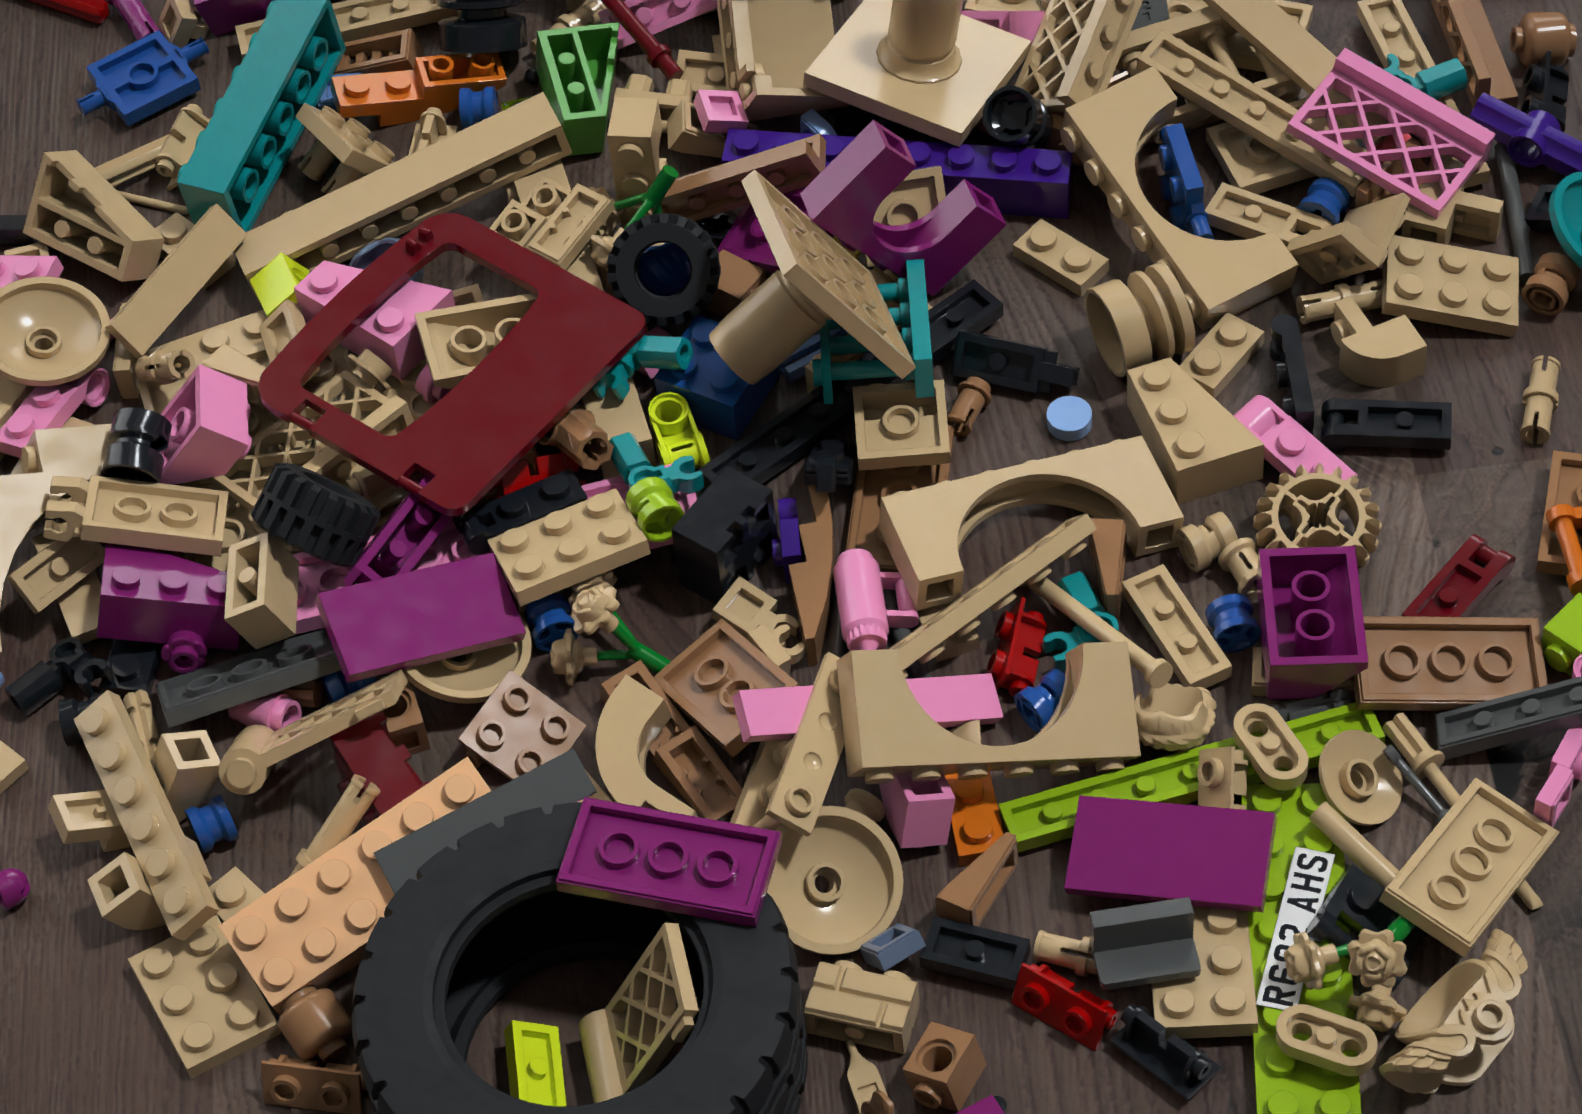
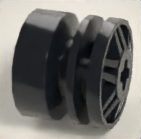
[437,0,528,54]

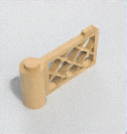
[218,669,408,795]
[578,922,699,1103]

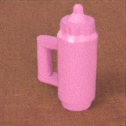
[833,549,919,651]

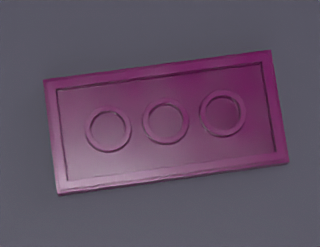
[315,552,526,683]
[1064,795,1277,913]
[556,797,782,927]

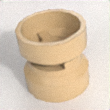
[1176,512,1238,572]

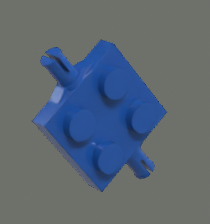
[76,30,209,126]
[1158,123,1214,240]

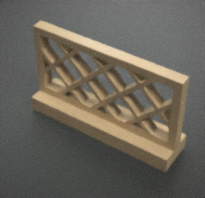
[1015,0,1143,113]
[210,370,414,512]

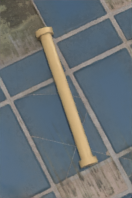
[1020,577,1173,688]

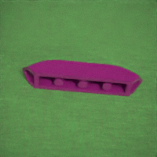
[344,474,453,587]

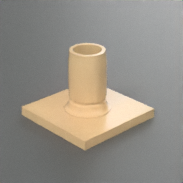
[803,0,1031,147]
[709,169,916,385]

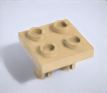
[295,103,395,194]

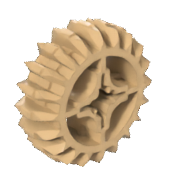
[1253,463,1382,568]

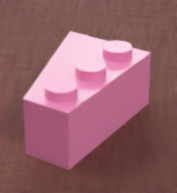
[294,260,455,381]

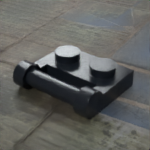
[1306,864,1428,993]

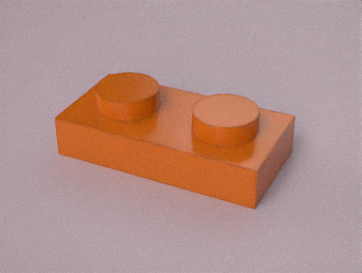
[944,771,1004,867]

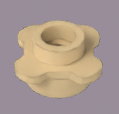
[347,349,393,391]

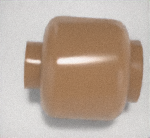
[1510,12,1577,67]
[278,985,352,1063]

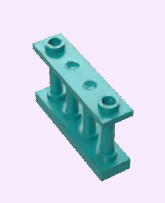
[812,259,934,404]

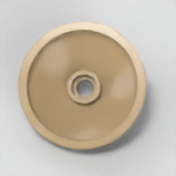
[0,276,111,386]
[402,610,532,704]
[767,806,904,955]

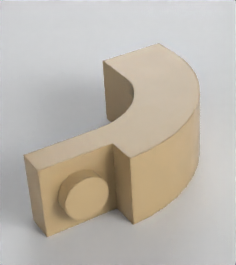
[595,675,698,817]
[48,730,221,852]

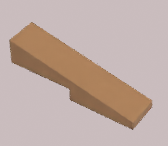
[600,660,742,821]

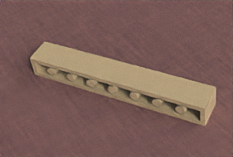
[234,92,573,302]

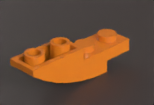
[331,52,507,127]

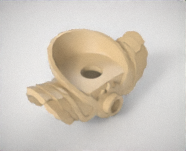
[1379,928,1528,1094]

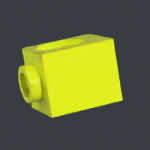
[250,253,310,317]

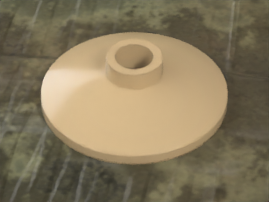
[1319,730,1403,826]

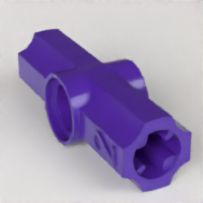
[1469,92,1582,176]

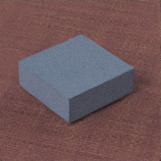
[859,923,926,971]

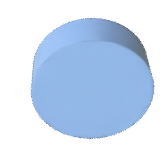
[1046,396,1092,441]

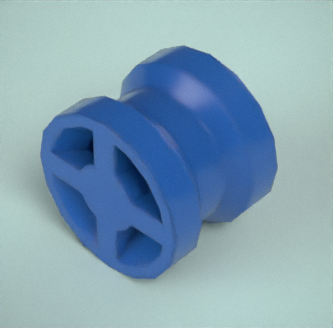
[459,86,498,129]
[1297,178,1351,225]
[524,593,579,652]
[1205,594,1261,653]
[184,794,239,854]

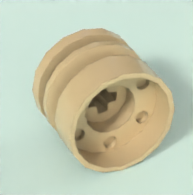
[1085,263,1195,377]

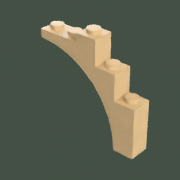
[0,424,113,654]

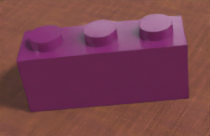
[1256,546,1369,699]

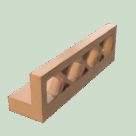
[1431,0,1519,108]
[661,133,826,221]

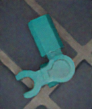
[1369,53,1468,99]
[592,335,693,400]
[609,432,704,496]
[1043,571,1119,671]

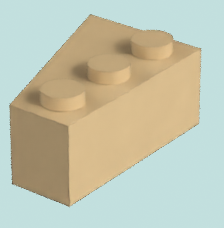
[23,150,165,282]
[1127,357,1264,505]

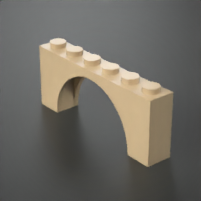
[1060,66,1299,332]
[879,435,1184,611]
[836,641,1141,784]

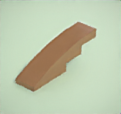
[788,484,835,667]

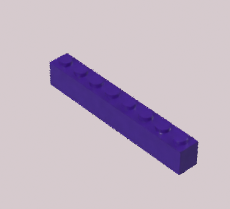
[721,128,1073,219]

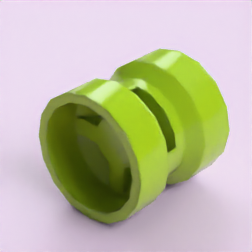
[625,477,685,542]

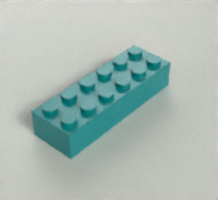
[177,0,346,232]

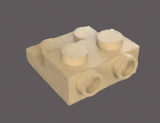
[853,379,951,471]

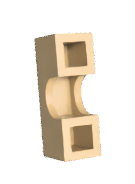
[607,97,667,224]

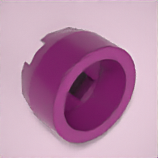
[0,868,30,911]

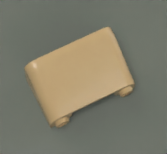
[717,0,848,122]

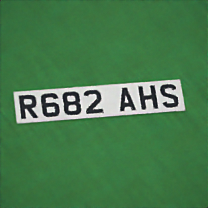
[1256,847,1335,1010]

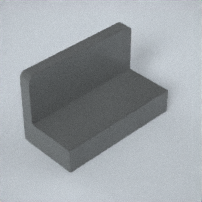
[1090,897,1201,990]

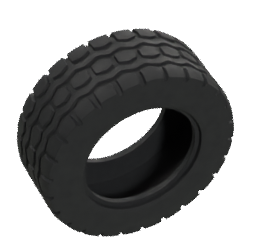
[352,802,808,1114]

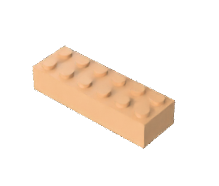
[218,756,491,1016]

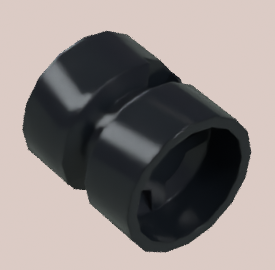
[982,86,1053,149]
[101,407,172,483]

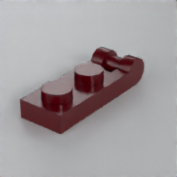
[1401,534,1516,617]

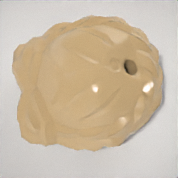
[1135,683,1217,752]

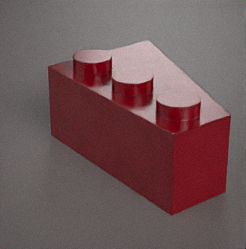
[330,711,429,826]

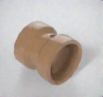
[1521,252,1581,316]

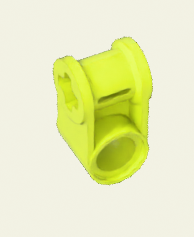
[648,392,710,469]

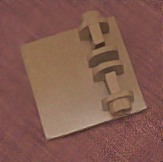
[457,669,587,780]

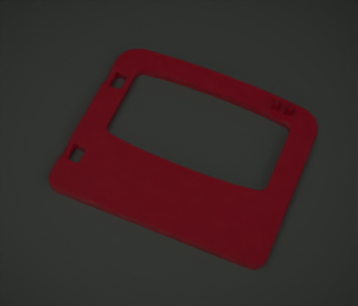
[258,213,646,516]

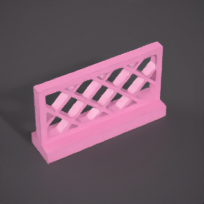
[1286,48,1496,219]

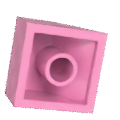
[160,364,252,485]

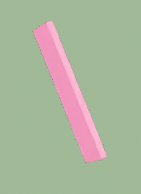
[732,673,1004,743]

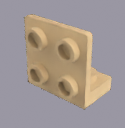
[1287,193,1410,284]

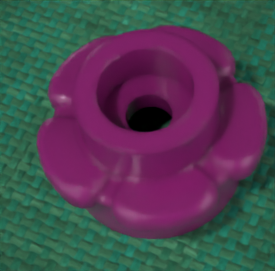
[161,630,208,673]

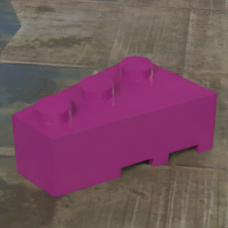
[97,543,240,650]

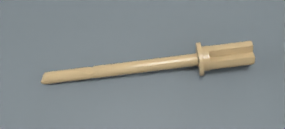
[1382,712,1543,910]

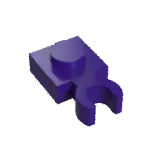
[772,497,803,584]

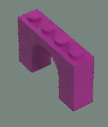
[800,120,1007,296]

